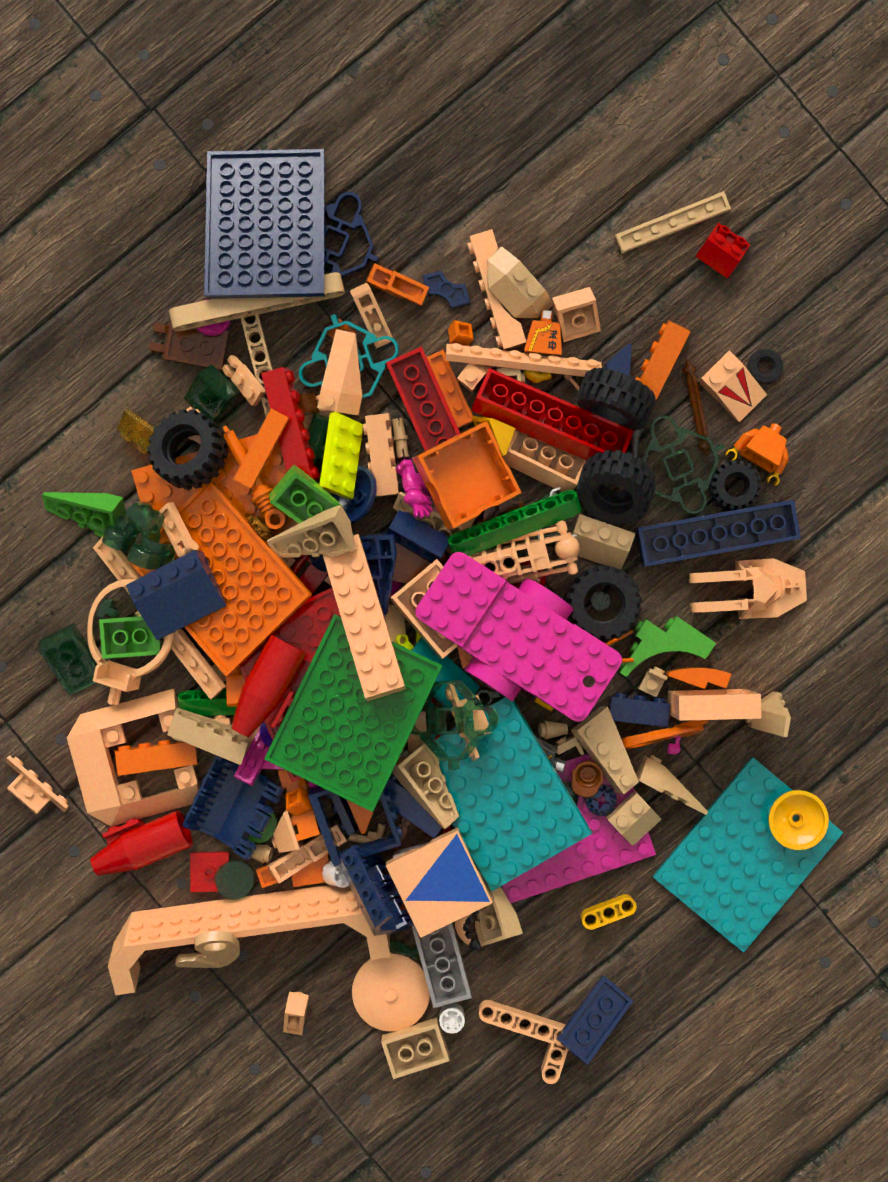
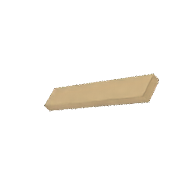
[615,191,731,254]

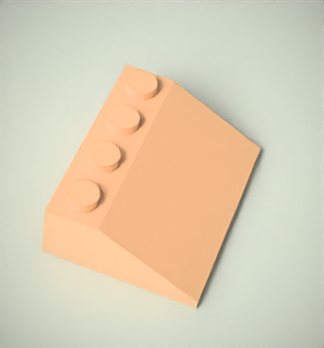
[502,430,586,492]
[390,559,457,659]

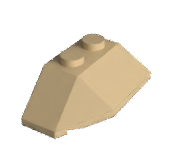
[487,246,553,318]

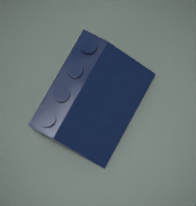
[126,550,227,640]

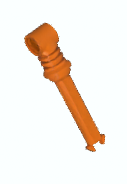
[223,425,287,531]

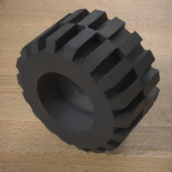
[708,460,761,511]

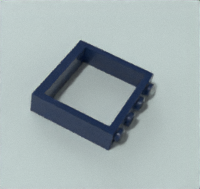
[308,786,404,866]

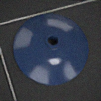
[332,466,377,523]

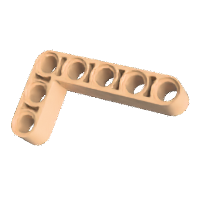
[479,1000,568,1084]

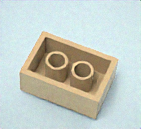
[381,1017,450,1079]

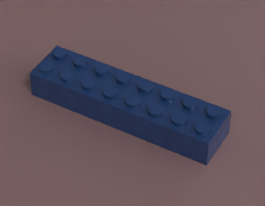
[635,500,801,567]

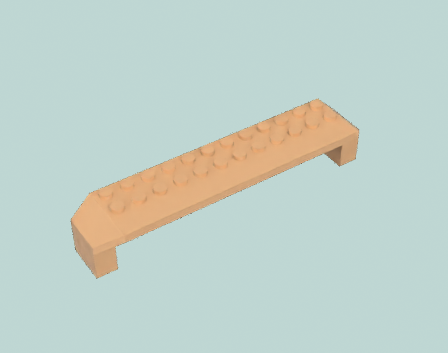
[108,885,390,995]

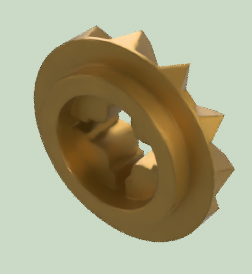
[248,514,273,540]

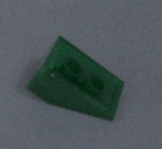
[38,623,98,696]

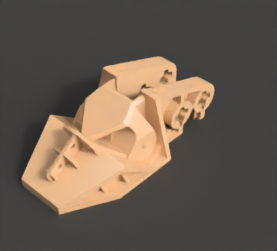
[688,558,807,619]

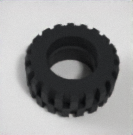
[576,368,656,431]
[147,409,228,490]
[576,450,656,525]
[565,566,642,641]

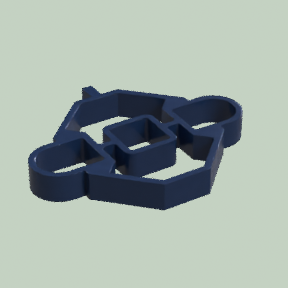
[325,192,379,278]

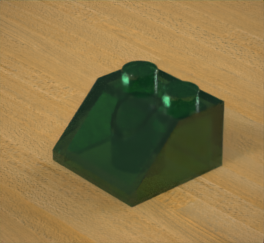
[184,364,240,423]

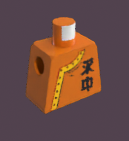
[524,310,562,357]

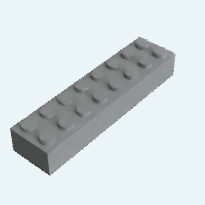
[393,842,472,1008]

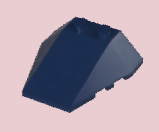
[359,533,397,615]

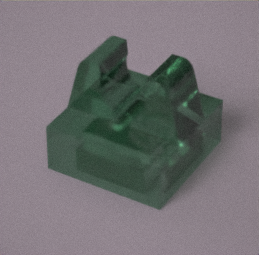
[96,597,120,619]

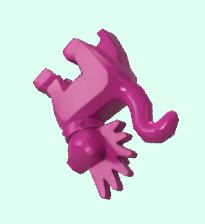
[396,460,439,519]

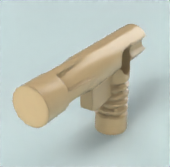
[349,823,386,844]

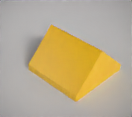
[472,416,515,456]

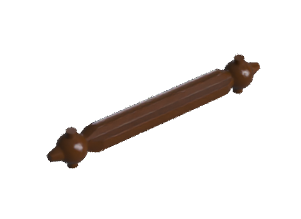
[682,359,712,456]

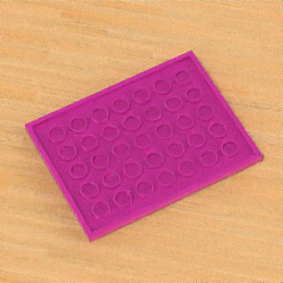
[502,753,656,903]

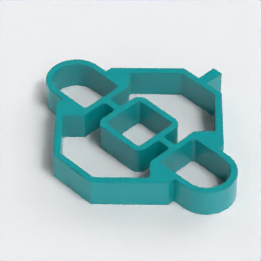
[299,314,400,398]

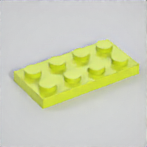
[319,411,363,499]

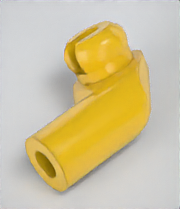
[523,370,552,383]

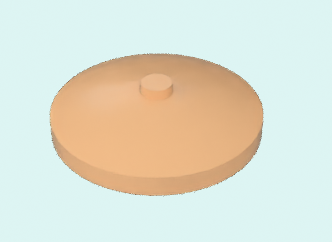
[352,952,430,1032]

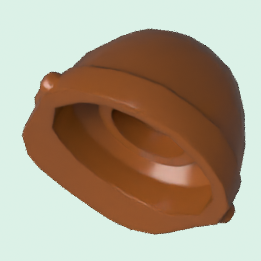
[572,760,604,797]

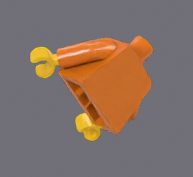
[725,423,789,486]

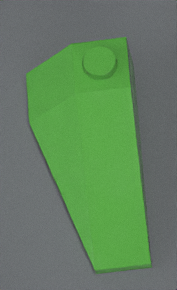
[42,492,126,541]

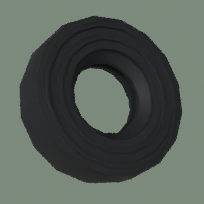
[748,349,783,384]

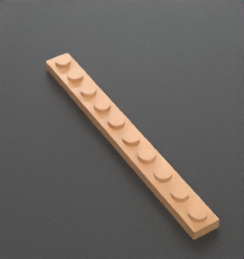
[93,535,226,700]

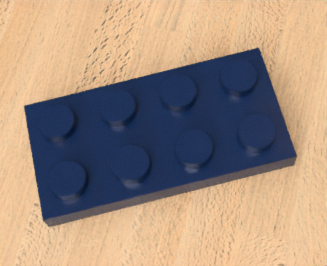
[556,976,633,1065]

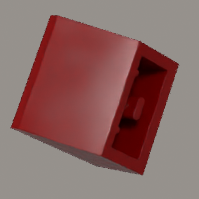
[695,223,750,278]

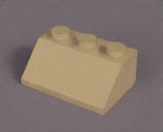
[571,514,636,569]

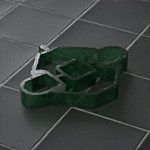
[642,415,725,514]
[411,680,499,770]

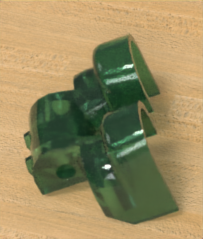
[102,502,175,569]

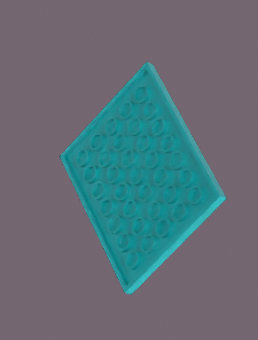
[428,697,593,891]
[653,757,844,953]

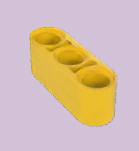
[580,894,637,930]

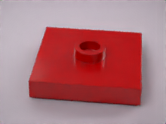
[190,851,230,892]

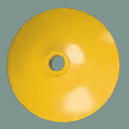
[768,790,829,850]

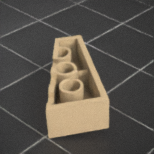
[167,708,251,765]

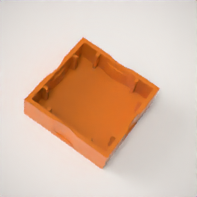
[412,421,522,529]

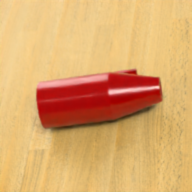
[231,634,307,738]
[90,810,193,876]

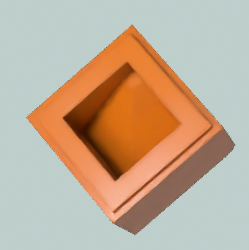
[448,320,474,346]
[286,786,311,816]

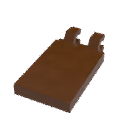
[149,320,229,371]
[393,542,449,584]

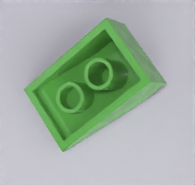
[269,465,343,523]
[99,616,161,659]

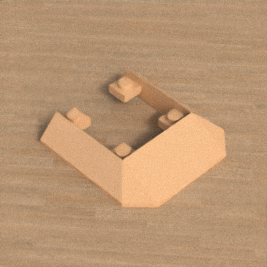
[67,688,201,827]

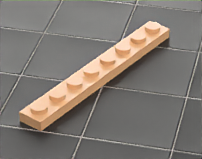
[446,343,602,377]

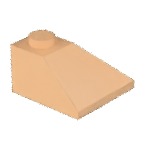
[272,810,303,853]

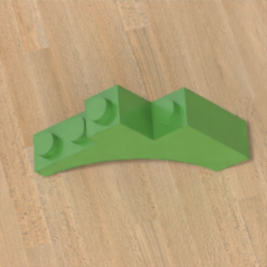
[618,616,716,677]

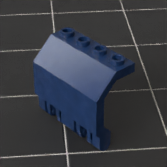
[182,755,285,860]
[340,845,414,936]

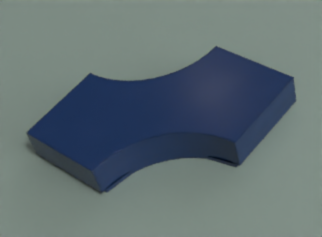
[423,271,470,309]

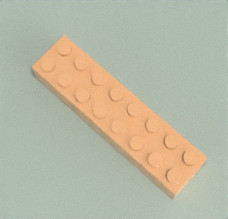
[323,534,406,701]

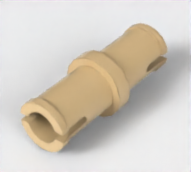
[391,418,409,459]

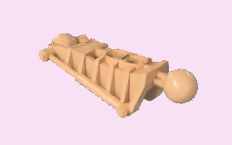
[469,520,580,584]

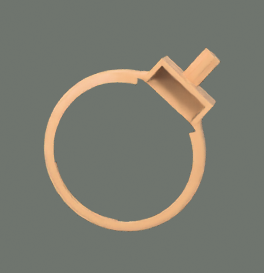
[87,579,174,705]

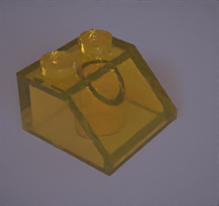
[117,408,155,454]

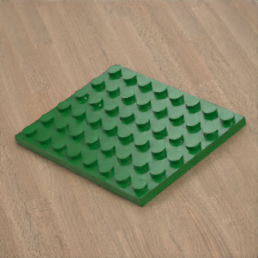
[264,614,443,812]

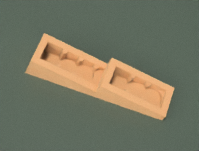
[267,824,347,884]

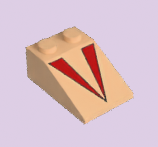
[698,350,767,422]

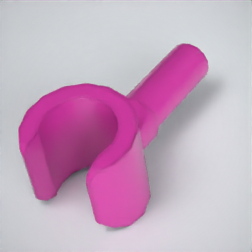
[668,736,681,754]

